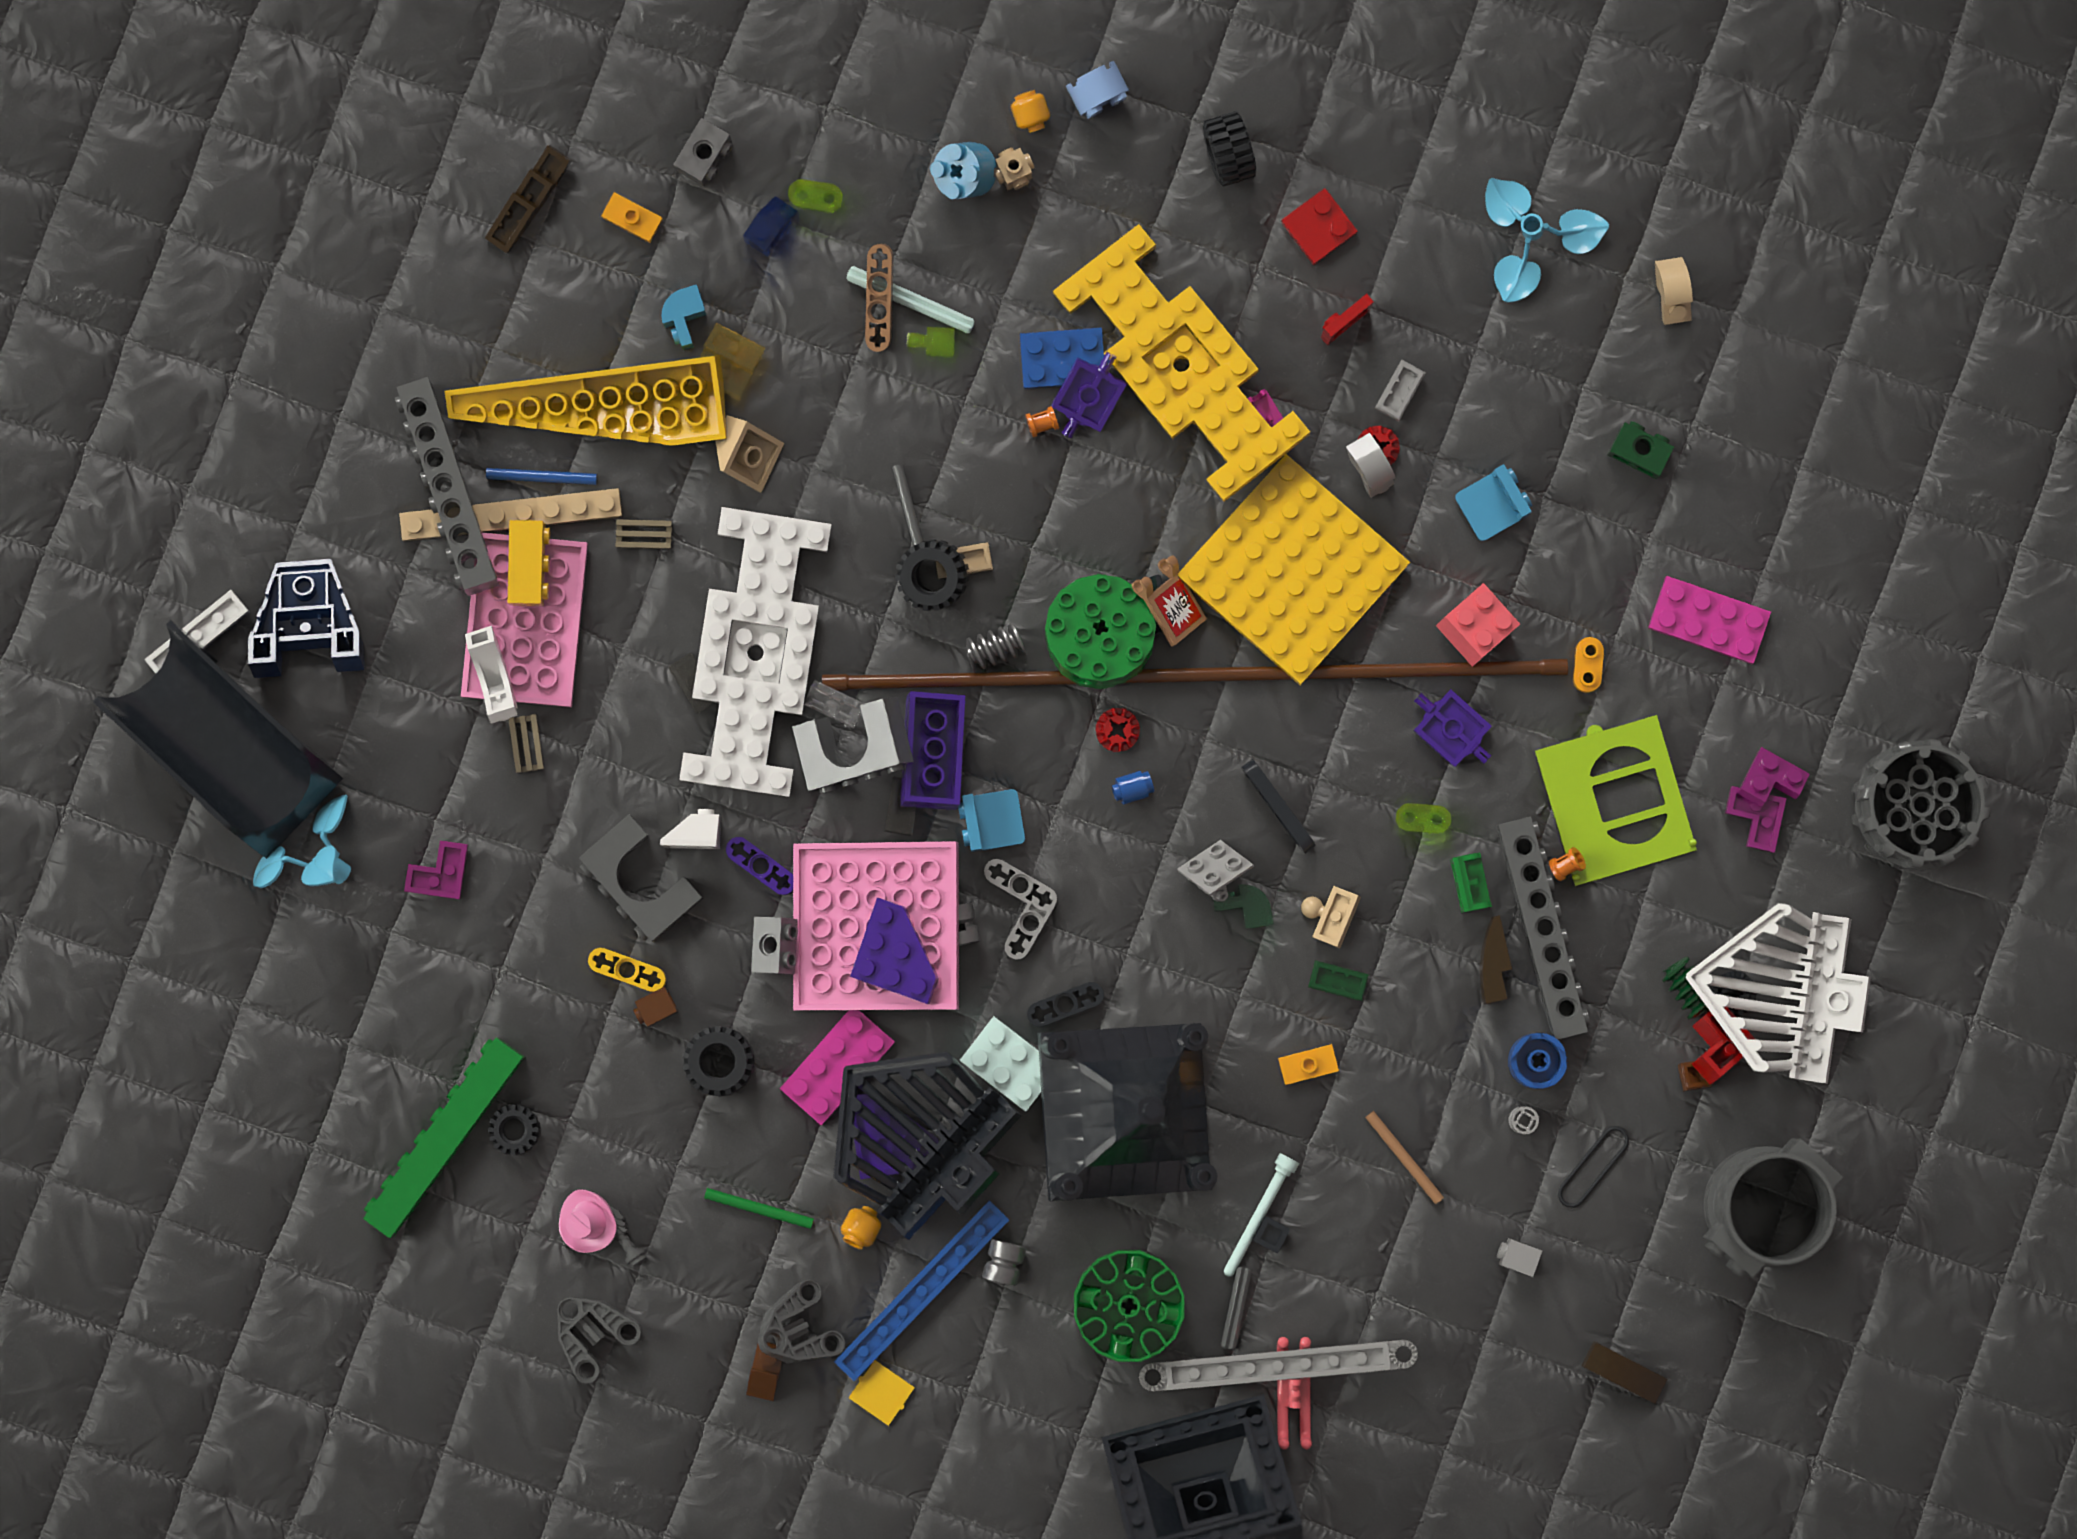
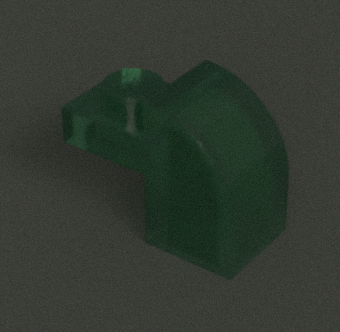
[1212,884,1274,929]

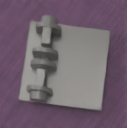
[1177,840,1254,902]

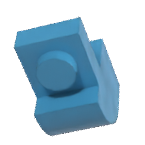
[662,284,707,351]

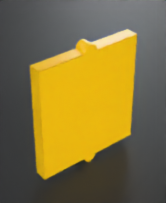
[848,1360,915,1426]

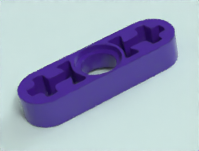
[726,837,793,895]

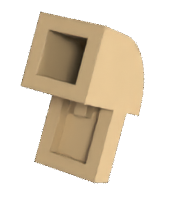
[1655,257,1693,325]

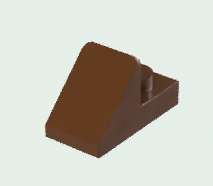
[746,1342,782,1401]

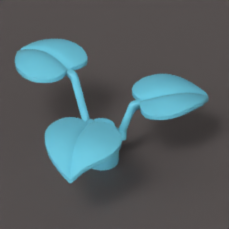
[1485,178,1609,302]
[253,794,351,888]

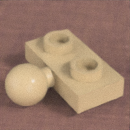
[1301,886,1361,948]

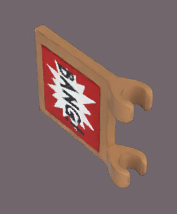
[1132,556,1207,647]

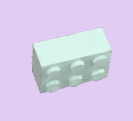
[960,1016,1041,1111]

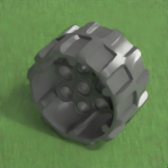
[1851,739,1991,871]

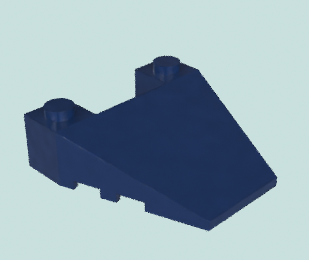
[248,559,364,678]

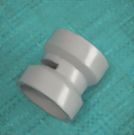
[1508,1106,1539,1134]

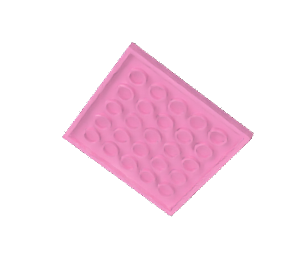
[793,842,959,1010]

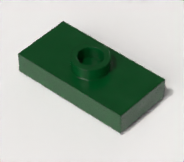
[1308,960,1369,1001]

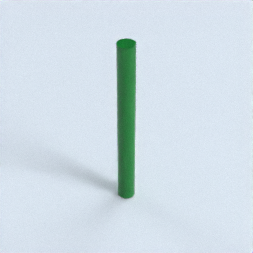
[704,1188,814,1229]

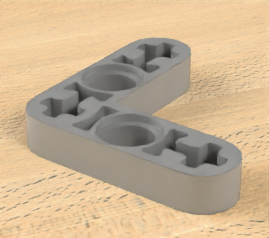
[984,859,1057,960]

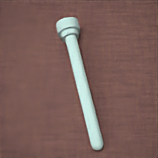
[1224,1153,1300,1277]

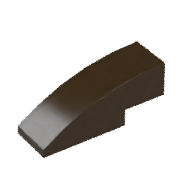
[1480,915,1512,1004]
[1581,1341,1667,1404]

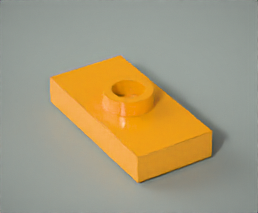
[601,192,663,243]
[1278,1044,1339,1085]

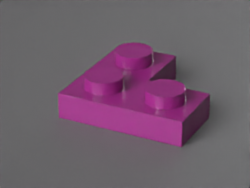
[1737,747,1810,807]
[1725,786,1786,853]
[404,840,469,900]

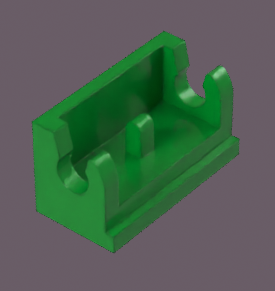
[1450,852,1492,913]

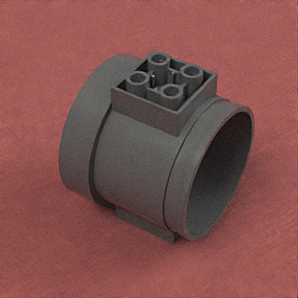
[1702,1138,1843,1278]

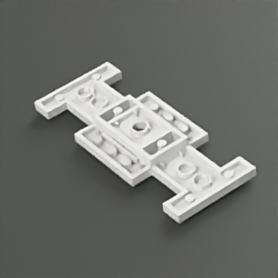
[679,507,831,797]

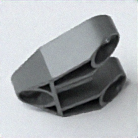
[758,1280,845,1364]
[557,1297,642,1383]

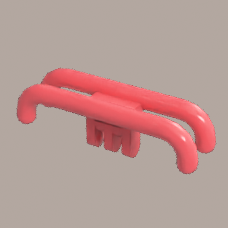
[1277,1337,1312,1450]

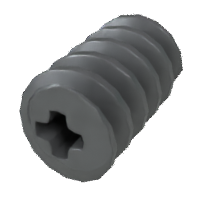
[965,623,1026,672]

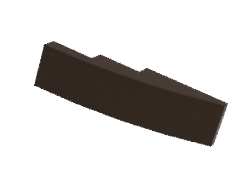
[485,145,573,254]

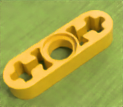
[588,948,666,992]

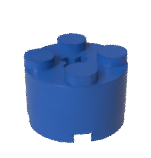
[1508,1033,1567,1089]

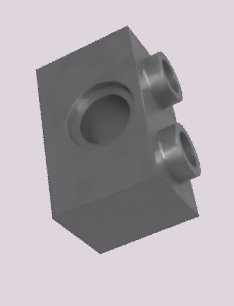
[673,118,732,187]

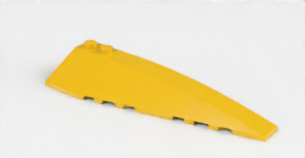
[444,355,727,446]

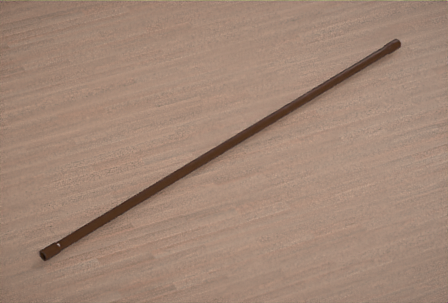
[822,659,1568,691]

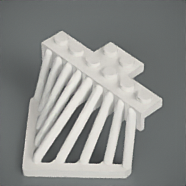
[1686,904,1871,1084]

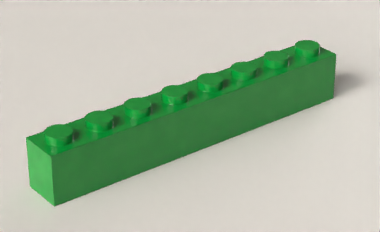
[363,1037,526,1238]

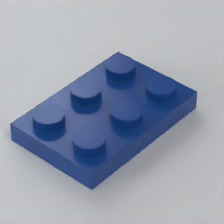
[1020,328,1104,390]

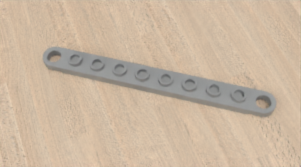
[1139,1340,1418,1391]

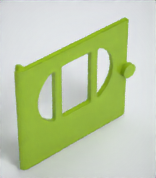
[1535,715,1697,886]

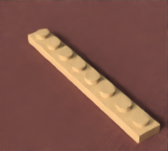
[399,488,622,542]

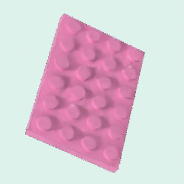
[461,533,588,708]

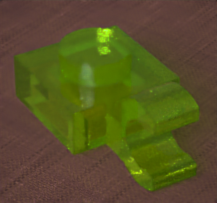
[907,327,955,357]

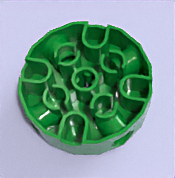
[1045,574,1156,689]
[1074,1250,1184,1362]

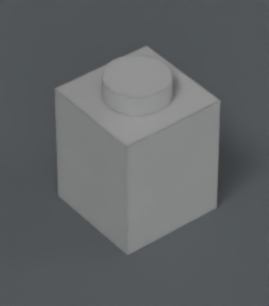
[1497,1238,1542,1277]

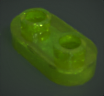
[788,179,843,213]
[1395,803,1451,834]

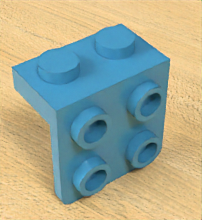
[1455,464,1532,541]
[958,789,1025,852]

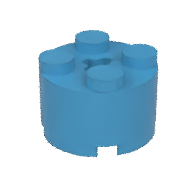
[930,142,996,199]

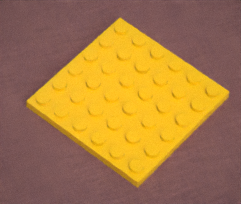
[1178,454,1410,686]

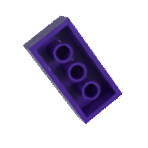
[900,691,965,810]

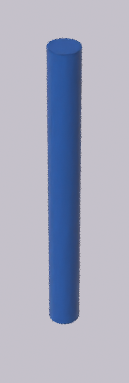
[486,468,597,485]

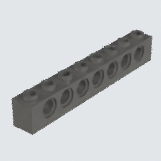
[395,377,500,596]
[1496,816,1590,1040]

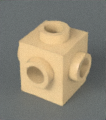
[994,148,1035,191]

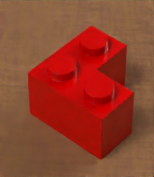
[1692,1007,1756,1085]

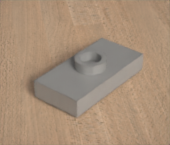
[1375,359,1426,422]

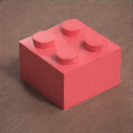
[1436,583,1520,667]

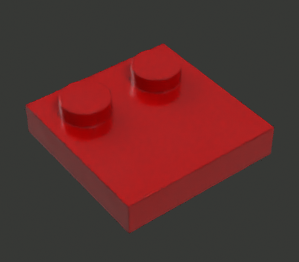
[1281,188,1358,265]
[1321,294,1374,346]

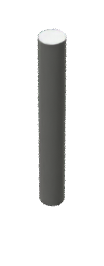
[892,464,923,546]

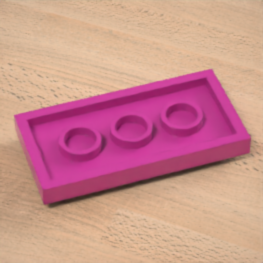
[1648,576,1771,665]
[780,1010,895,1125]

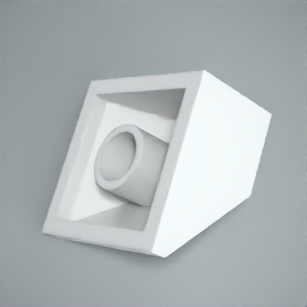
[660,809,721,849]

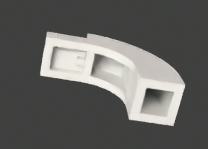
[465,626,518,724]

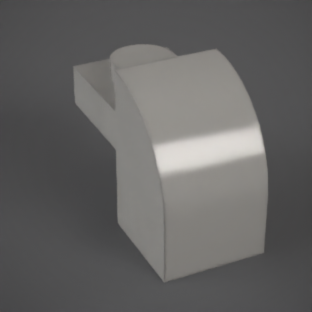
[1346,433,1396,497]

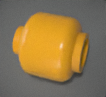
[1011,90,1050,133]
[840,1206,882,1249]

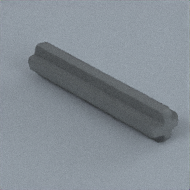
[1221,1267,1252,1350]

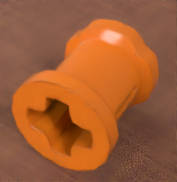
[1025,406,1059,438]
[1549,847,1586,881]

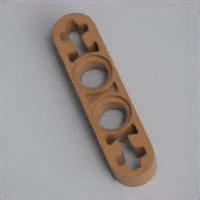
[865,243,894,352]

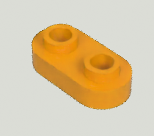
[1573,637,1604,693]

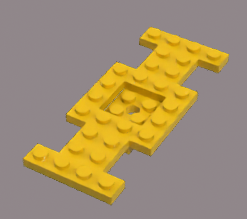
[1053,224,1310,502]

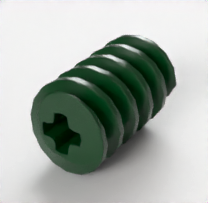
[1662,956,1708,1020]

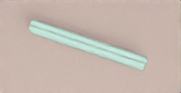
[847,266,974,333]

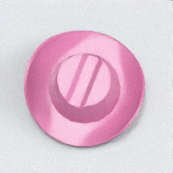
[559,1190,616,1253]

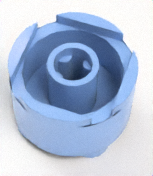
[1066,61,1129,119]

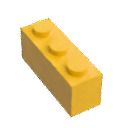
[508,520,550,606]

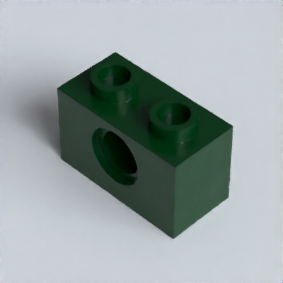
[1607,421,1674,479]

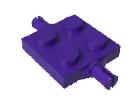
[1051,352,1127,438]
[1413,689,1492,768]

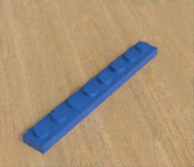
[834,1200,1009,1381]

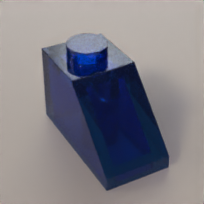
[743,196,798,257]

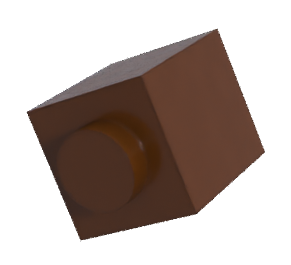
[633,987,679,1027]

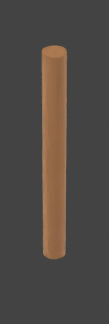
[1365,1111,1444,1204]

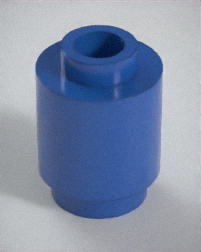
[1111,771,1154,805]

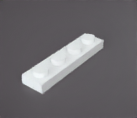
[144,590,250,673]

